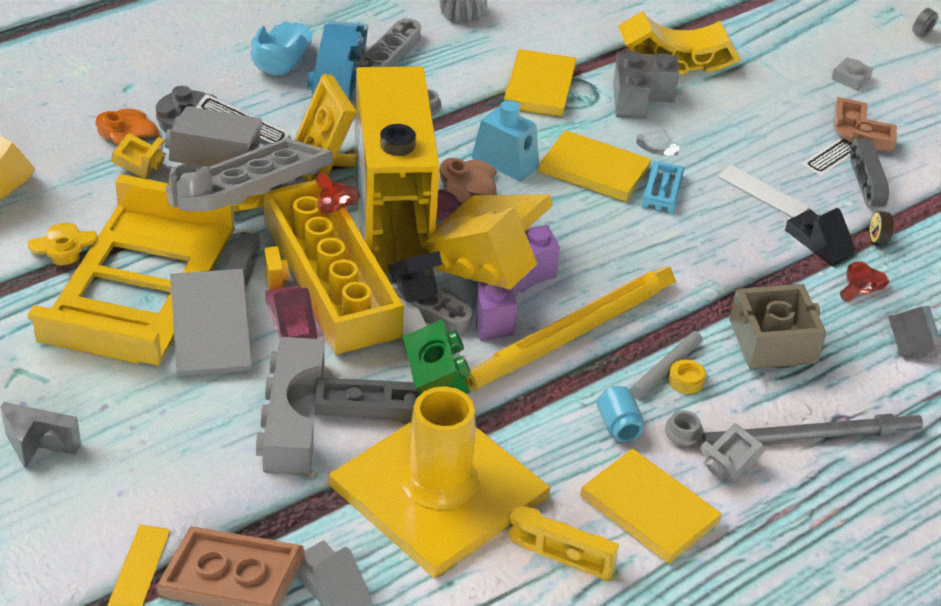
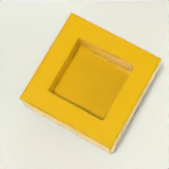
[264,246,289,297]

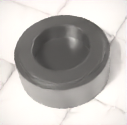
[912,8,938,37]

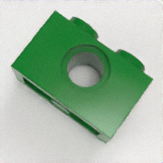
[403,319,472,395]

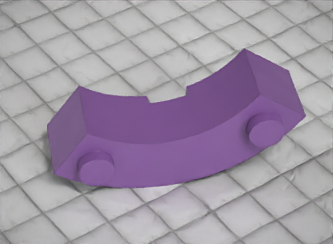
[476,225,560,341]

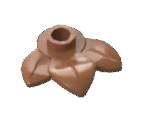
[439,158,497,205]

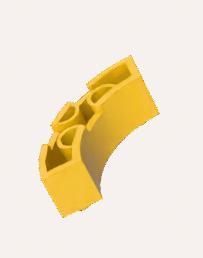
[618,11,741,74]

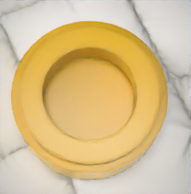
[668,360,706,394]

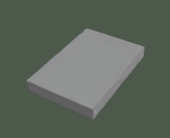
[170,269,252,377]

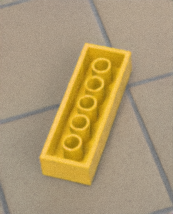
[263,178,404,355]

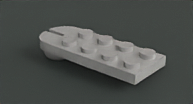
[166,138,333,211]

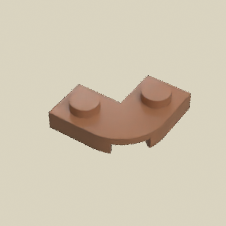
[833,97,897,152]

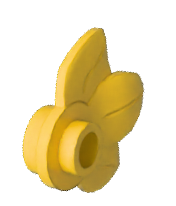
[27,223,97,265]

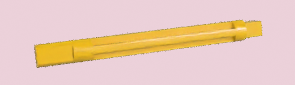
[467,266,676,390]

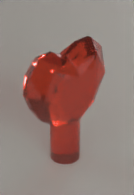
[316,173,361,215]
[840,261,890,302]

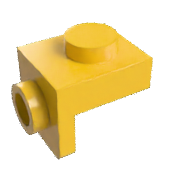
[111,133,166,179]

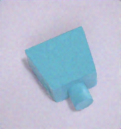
[472,100,539,182]

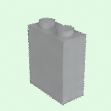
[165,106,262,167]

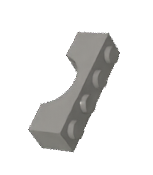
[256,337,325,475]

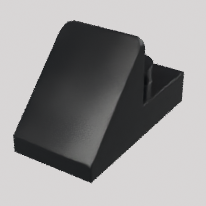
[785,207,856,267]
[387,251,443,303]

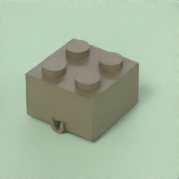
[729,284,826,369]

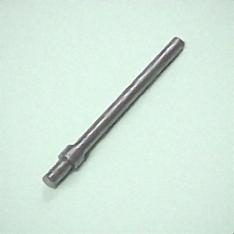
[702,413,923,445]

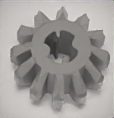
[440,0,487,24]

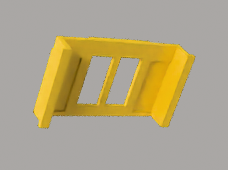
[27,174,235,366]

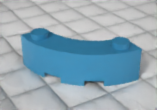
[308,20,368,103]

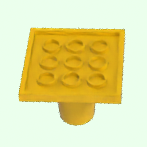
[329,387,550,579]

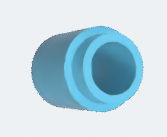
[597,386,644,442]

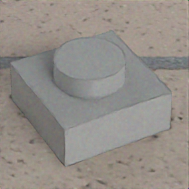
[831,57,873,90]

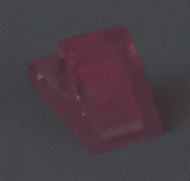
[265,285,318,339]

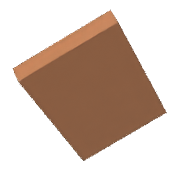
[156,526,305,606]

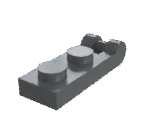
[315,377,420,424]

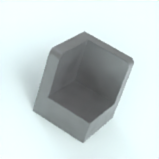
[888,306,941,356]

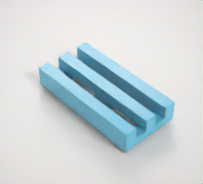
[642,161,685,214]

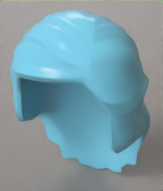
[250,21,312,76]

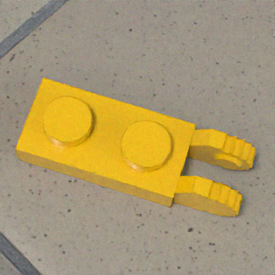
[509,505,619,581]

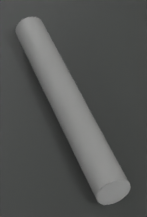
[630,331,703,399]

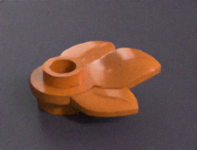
[95,108,160,145]

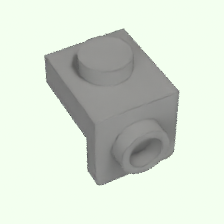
[700,423,765,483]

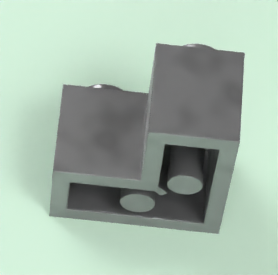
[613,51,679,119]

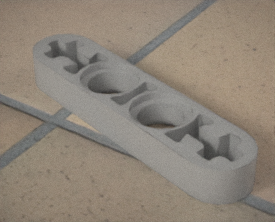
[354,18,421,86]

